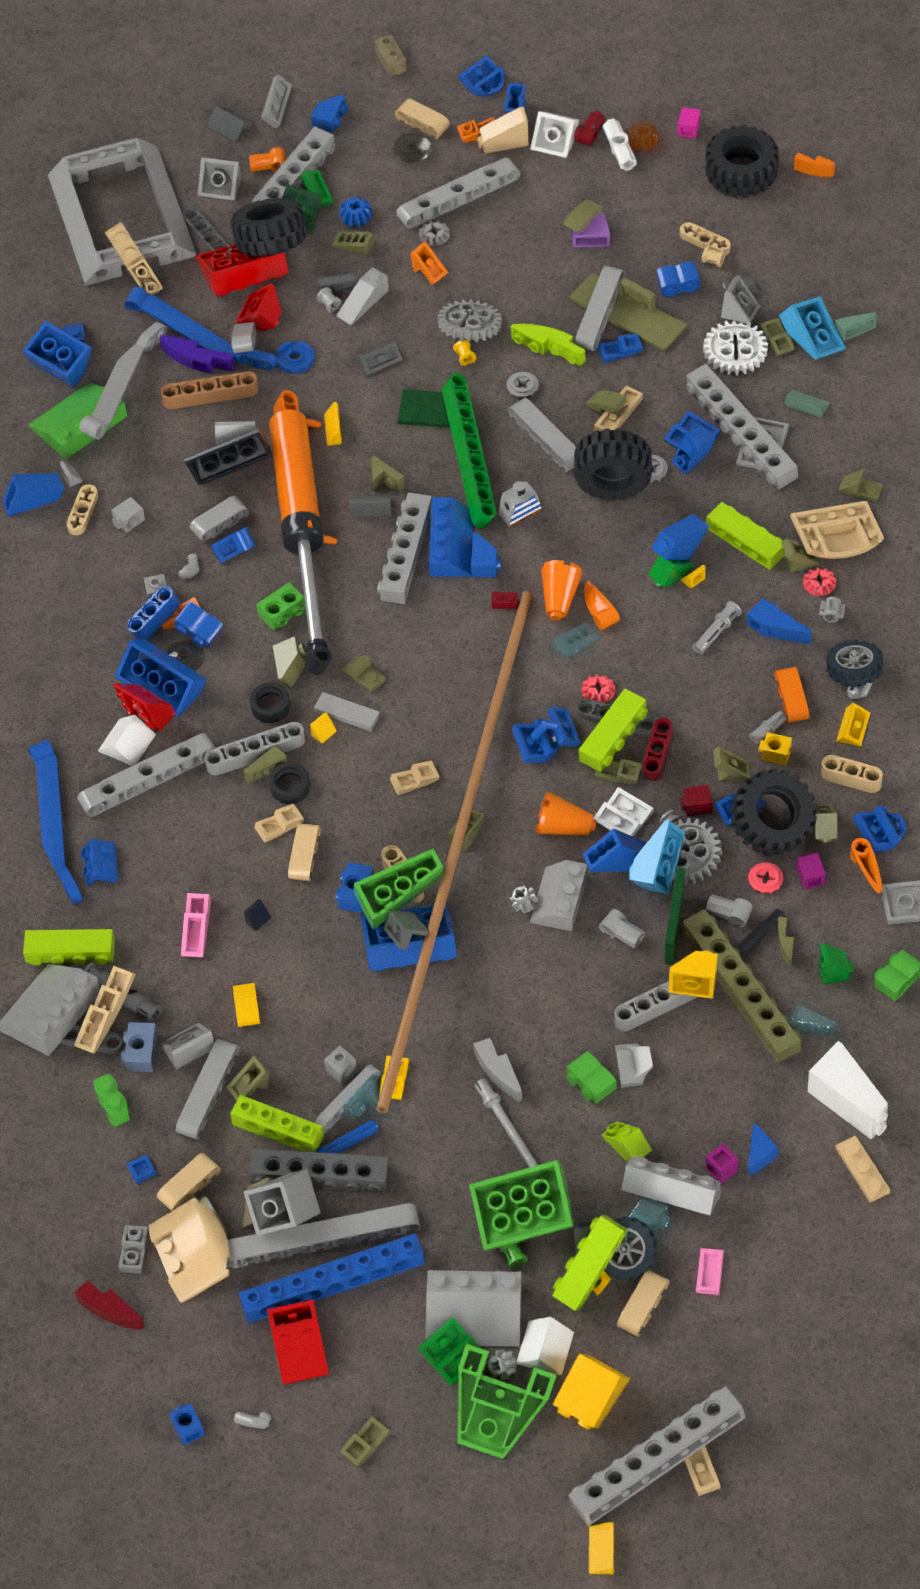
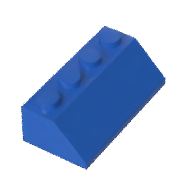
[429,497,473,577]
[115,639,207,717]

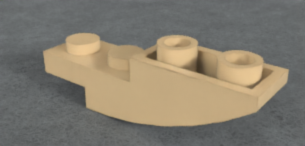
[105,222,163,295]

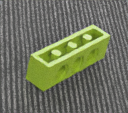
[230,1095,324,1152]

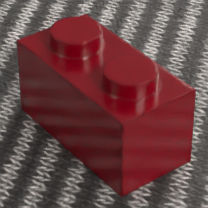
[491,592,518,610]

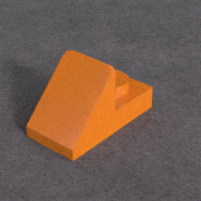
[410,241,448,285]

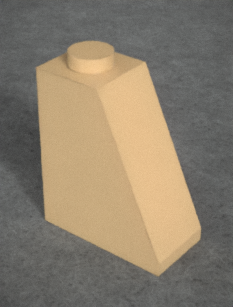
[477,107,529,154]

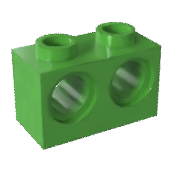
[257,582,306,630]

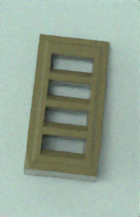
[331,231,374,255]
[244,746,287,784]
[447,810,487,852]

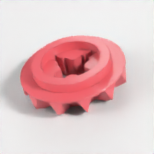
[803,567,836,596]
[582,674,615,703]
[748,862,783,894]

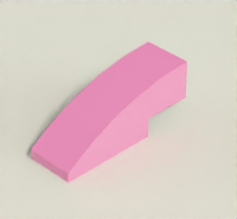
[181,893,211,958]

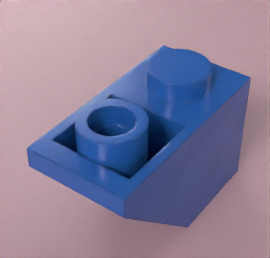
[311,95,348,134]
[672,426,716,474]

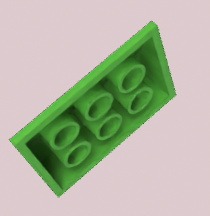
[28,382,127,460]
[469,1160,574,1251]

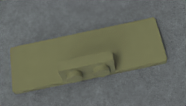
[570,273,686,351]

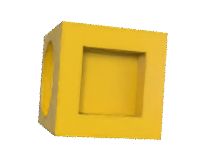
[758,732,792,766]

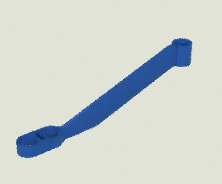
[124,287,277,372]
[28,739,83,905]

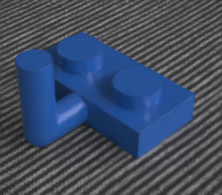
[530,707,581,747]

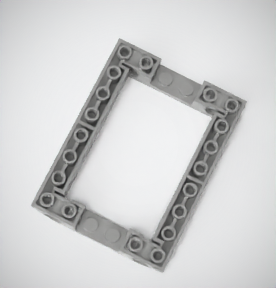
[48,138,197,286]

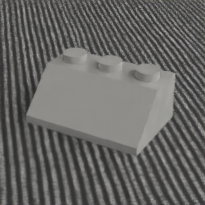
[530,860,588,931]

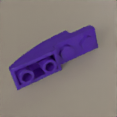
[160,335,235,374]

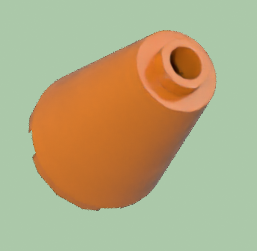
[541,560,582,621]
[535,791,597,836]

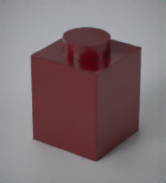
[679,785,713,817]

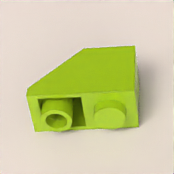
[601,1122,652,1162]

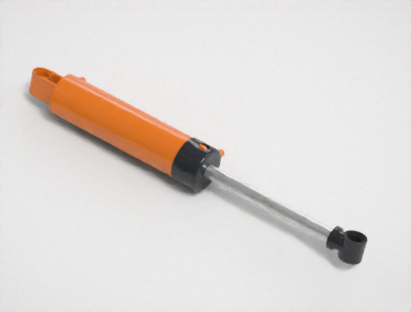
[269,390,337,675]

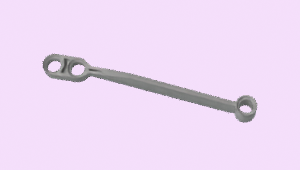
[79,322,167,440]

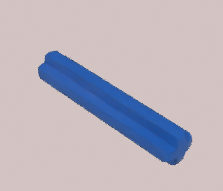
[316,1120,379,1154]

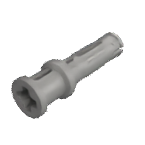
[692,601,742,655]

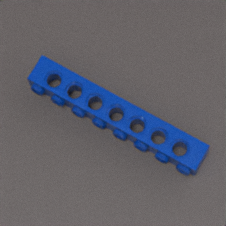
[239,1233,424,1324]

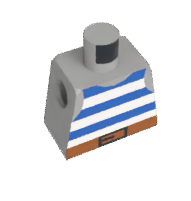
[499,481,542,528]

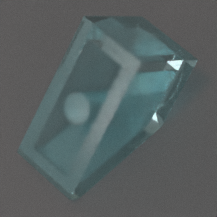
[628,1196,670,1239]

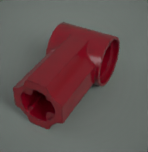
[574,110,605,147]

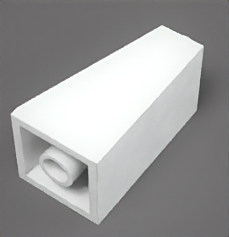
[808,1041,888,1139]

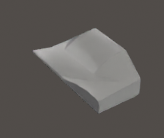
[615,1044,653,1088]

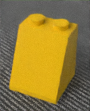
[553,1353,631,1430]

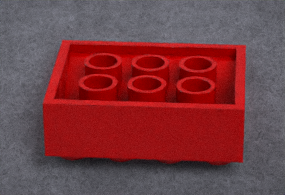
[195,244,289,296]

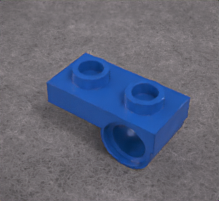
[210,526,256,563]

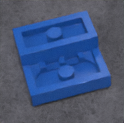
[664,411,722,449]

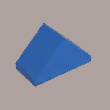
[748,1125,778,1175]

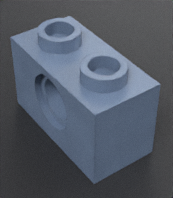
[121,1022,157,1072]

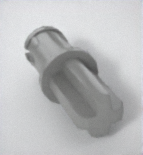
[749,711,787,745]

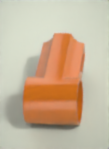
[249,147,287,172]

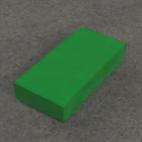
[301,170,334,207]

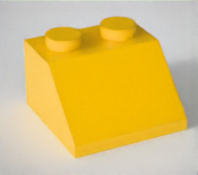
[668,951,718,999]

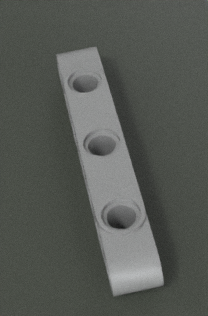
[396,158,520,229]
[77,733,216,817]

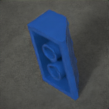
[22,320,91,388]

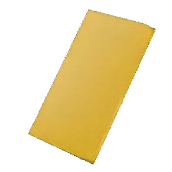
[324,402,342,446]
[836,703,871,747]
[589,1522,614,1574]

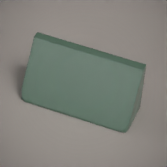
[785,390,830,418]

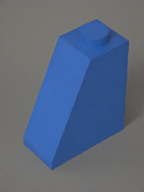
[2,473,64,516]
[651,514,710,560]
[583,828,646,872]

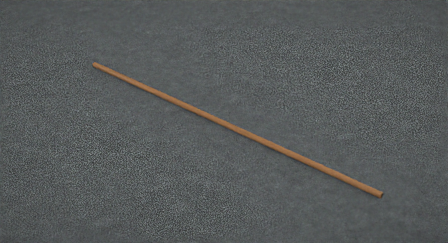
[376,591,532,1113]

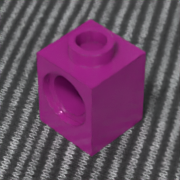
[796,853,826,890]
[705,1144,738,1184]

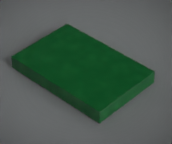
[397,389,450,428]

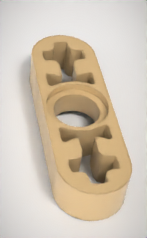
[680,222,730,255]
[67,484,98,535]

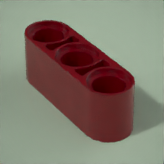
[643,718,674,781]

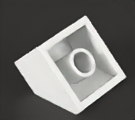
[530,112,580,158]

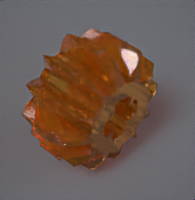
[627,121,659,153]

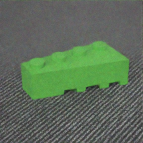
[354,849,443,930]

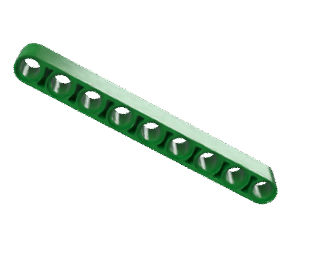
[442,373,496,529]

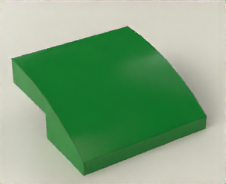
[417,1317,481,1386]

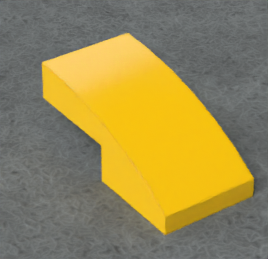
[233,983,260,1027]
[379,1056,410,1100]

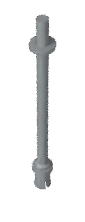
[474,1079,574,1223]

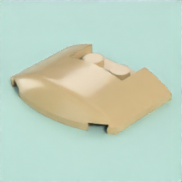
[790,501,884,559]
[148,1198,230,1303]

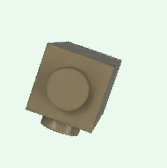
[374,35,407,77]

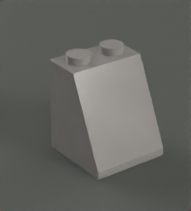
[243,1169,321,1236]

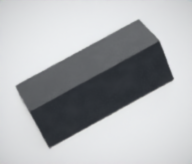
[184,427,273,485]

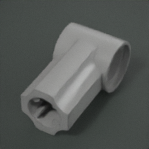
[706,894,753,928]
[598,909,645,949]

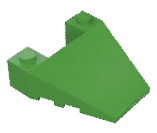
[458,1344,557,1459]

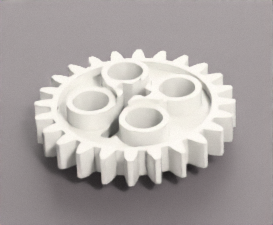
[703,321,768,375]

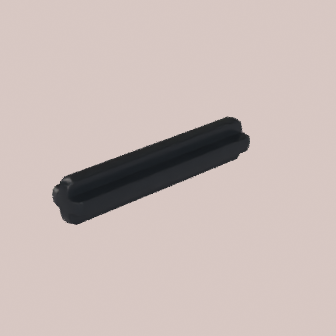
[736,909,785,957]

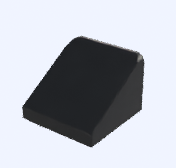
[244,899,271,931]

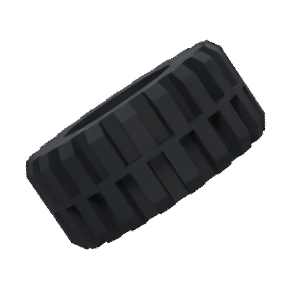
[705,125,779,198]
[230,198,307,257]
[574,428,652,501]
[730,769,818,855]

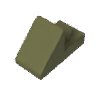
[371,456,405,492]
[838,469,883,503]
[781,538,820,572]
[341,655,385,693]
[713,746,750,781]
[227,1056,269,1101]

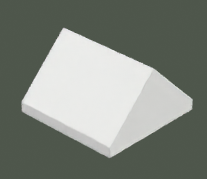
[98,715,156,766]
[517,1317,574,1375]

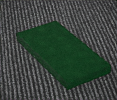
[665,868,686,965]

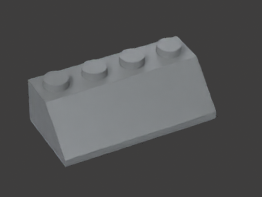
[621,1157,721,1215]

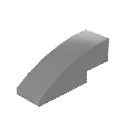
[473,1038,522,1102]

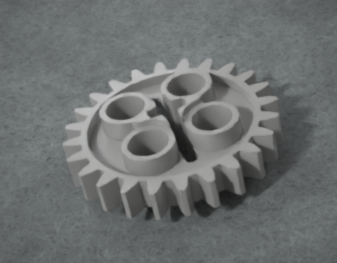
[438,299,502,342]
[672,818,723,885]

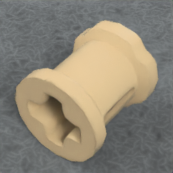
[701,246,726,268]

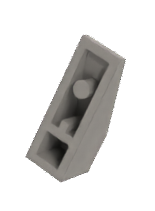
[336,267,389,326]

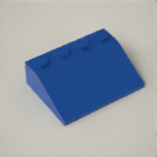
[360,902,457,971]

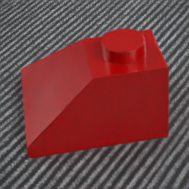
[235,283,282,331]

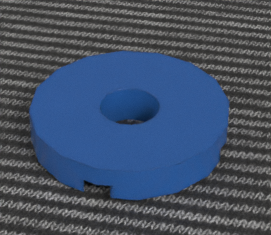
[275,341,315,374]

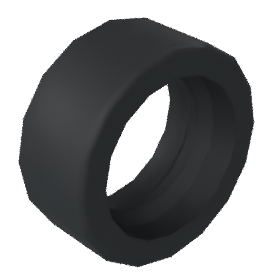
[249,682,290,723]
[269,762,310,804]

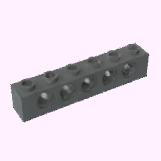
[249,1149,389,1193]

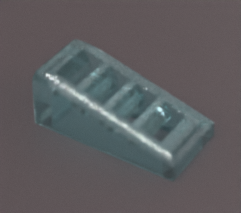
[553,623,600,660]
[790,1005,838,1037]

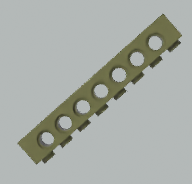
[682,909,802,1063]

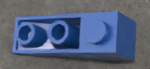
[747,598,812,644]

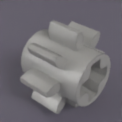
[819,597,845,623]
[510,885,539,914]
[488,1349,517,1380]

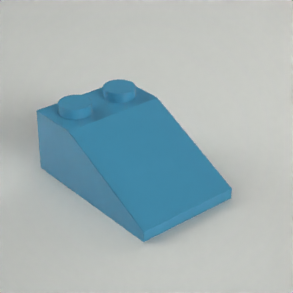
[779,296,846,360]
[629,820,685,894]

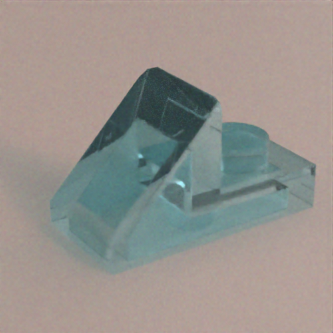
[343,1075,380,1121]

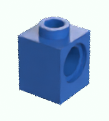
[169,1403,205,1446]

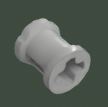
[316,287,342,313]

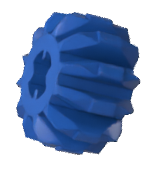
[339,196,372,228]

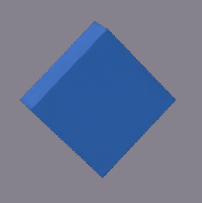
[126,1154,157,1184]

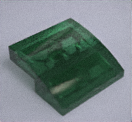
[282,184,322,235]

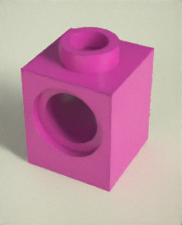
[677,107,701,138]

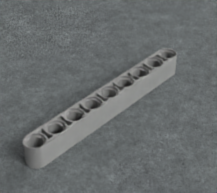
[226,1203,420,1268]

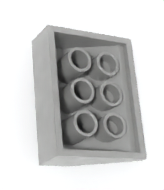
[0,964,100,1056]
[426,1270,522,1348]

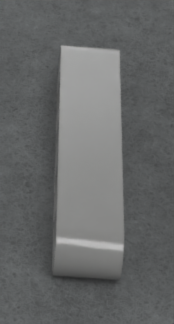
[575,266,625,351]
[508,398,576,472]
[205,722,305,776]
[614,981,697,1031]
[176,1039,240,1140]

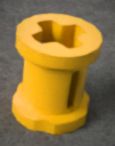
[453,339,477,366]

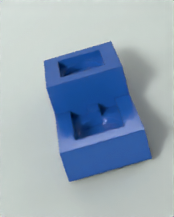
[597,334,643,363]

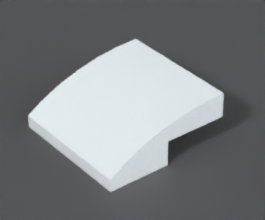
[593,787,655,836]

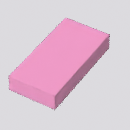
[696,1248,724,1295]

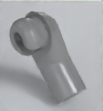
[847,683,873,700]

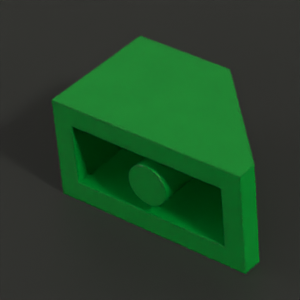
[648,555,694,587]
[818,943,853,984]

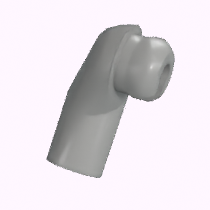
[179,554,199,580]
[234,1412,271,1429]

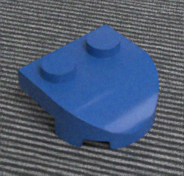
[458,55,505,97]
[512,719,561,763]
[853,806,907,852]

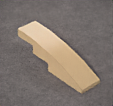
[74,966,136,1054]

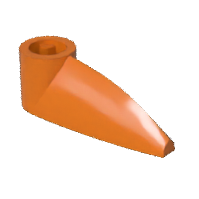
[584,580,620,631]
[850,838,882,894]

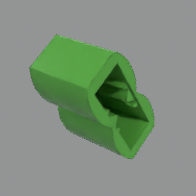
[874,950,920,1001]
[566,1051,617,1104]
[94,1074,130,1127]

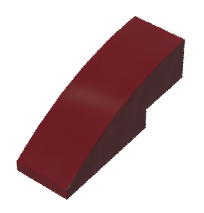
[74,1280,144,1330]

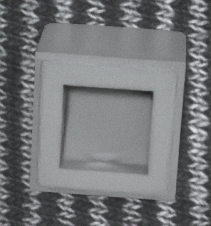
[60,461,83,487]

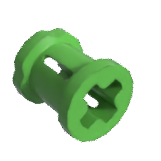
[499,1242,528,1269]

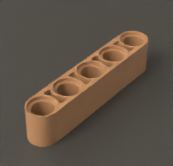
[161,372,258,409]

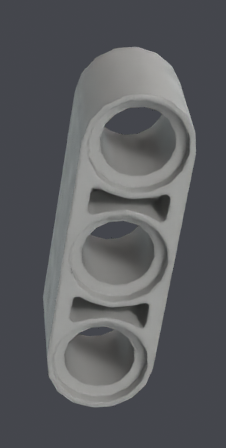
[232,322,256,353]
[190,496,249,543]

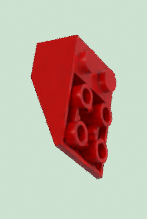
[113,683,176,732]
[267,1300,329,1385]

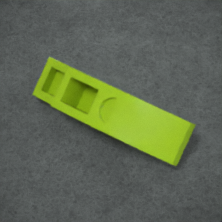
[511,324,585,366]

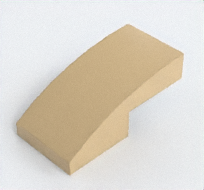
[390,760,439,796]
[254,804,304,843]

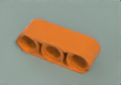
[774,667,809,723]

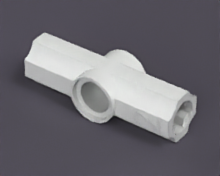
[603,119,637,171]

